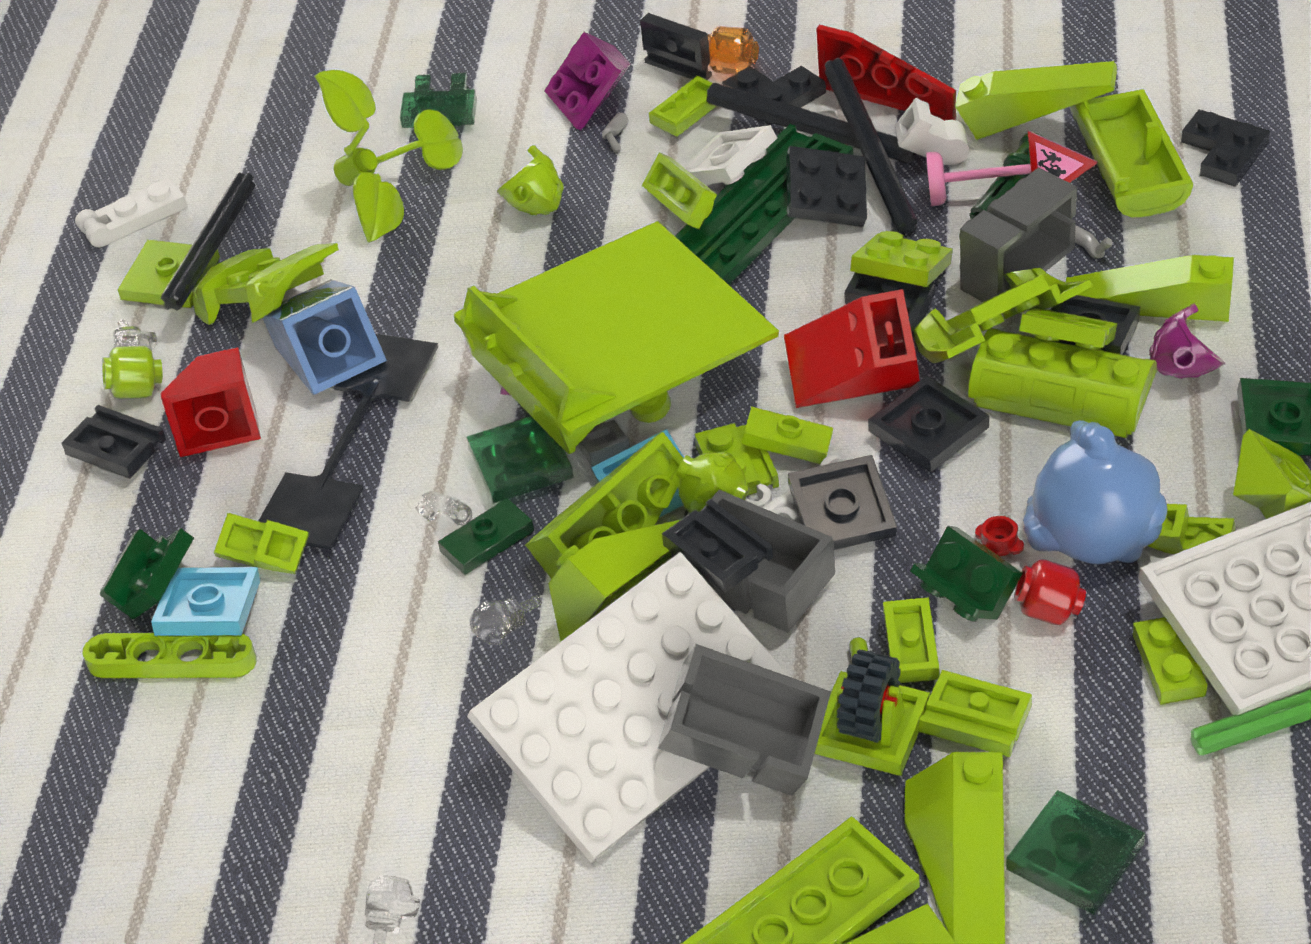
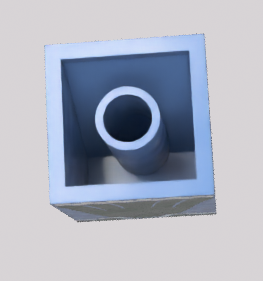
[262,279,387,395]

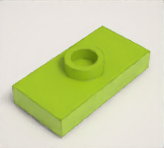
[648,76,716,137]
[741,406,834,465]

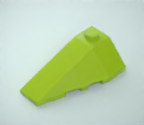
[955,61,1117,140]
[525,432,684,579]
[548,519,682,641]

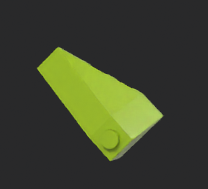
[1066,255,1234,322]
[905,752,1005,944]

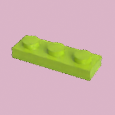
[642,152,717,229]

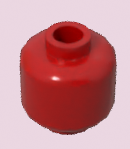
[1014,559,1086,625]

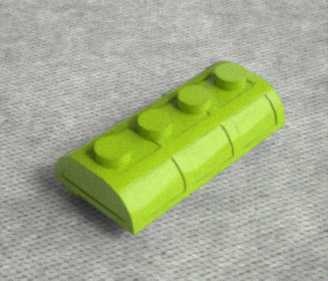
[1070,89,1193,217]
[968,328,1157,438]

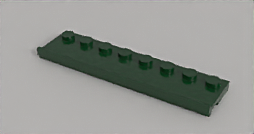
[675,124,854,285]

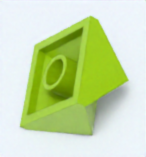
[1233,429,1311,519]

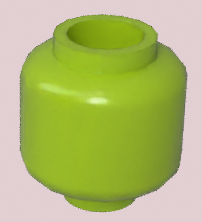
[102,346,163,399]

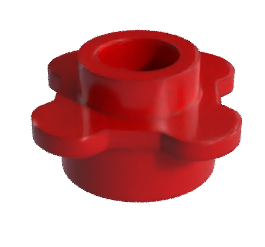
[975,516,1024,557]

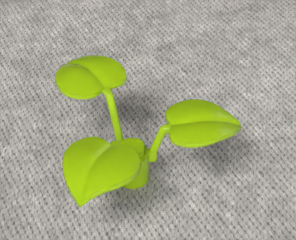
[314,70,463,243]

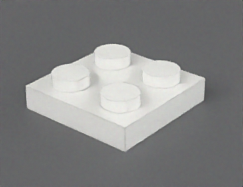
[683,125,777,186]

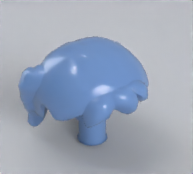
[1023,420,1167,564]

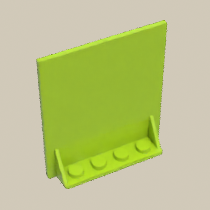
[454,221,779,454]

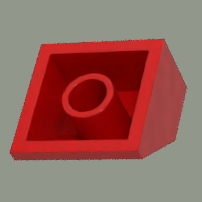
[160,347,261,457]

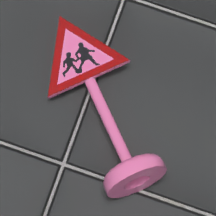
[926,130,1098,206]

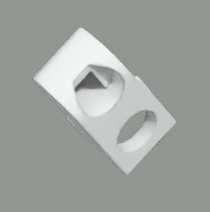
[895,98,969,165]

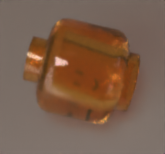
[708,26,759,74]

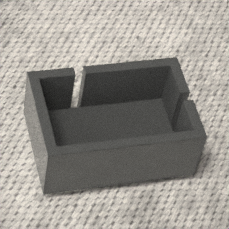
[959,167,1077,302]
[671,490,836,633]
[658,644,831,796]

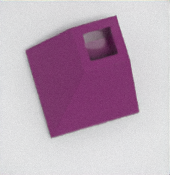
[544,32,630,130]

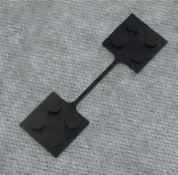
[258,334,439,550]

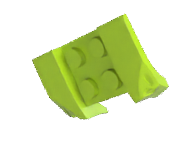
[192,243,339,325]
[913,268,1094,363]

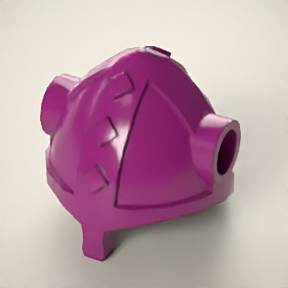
[1149,303,1225,379]

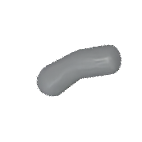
[602,112,628,153]
[1075,226,1113,259]

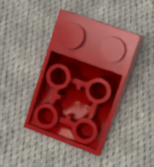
[784,289,920,408]

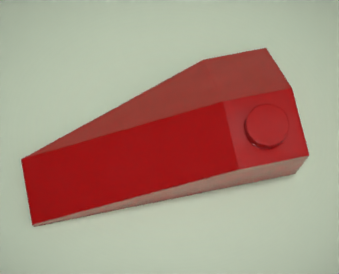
[816,24,957,121]

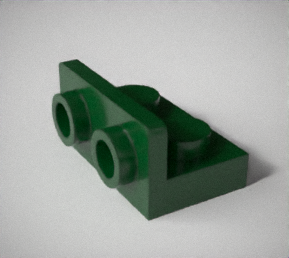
[910,526,1023,622]
[100,528,194,619]

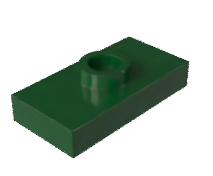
[438,498,534,575]

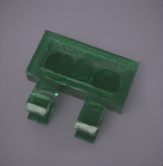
[400,72,477,128]

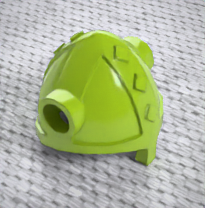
[497,145,564,215]
[676,451,750,513]

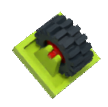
[815,649,930,776]

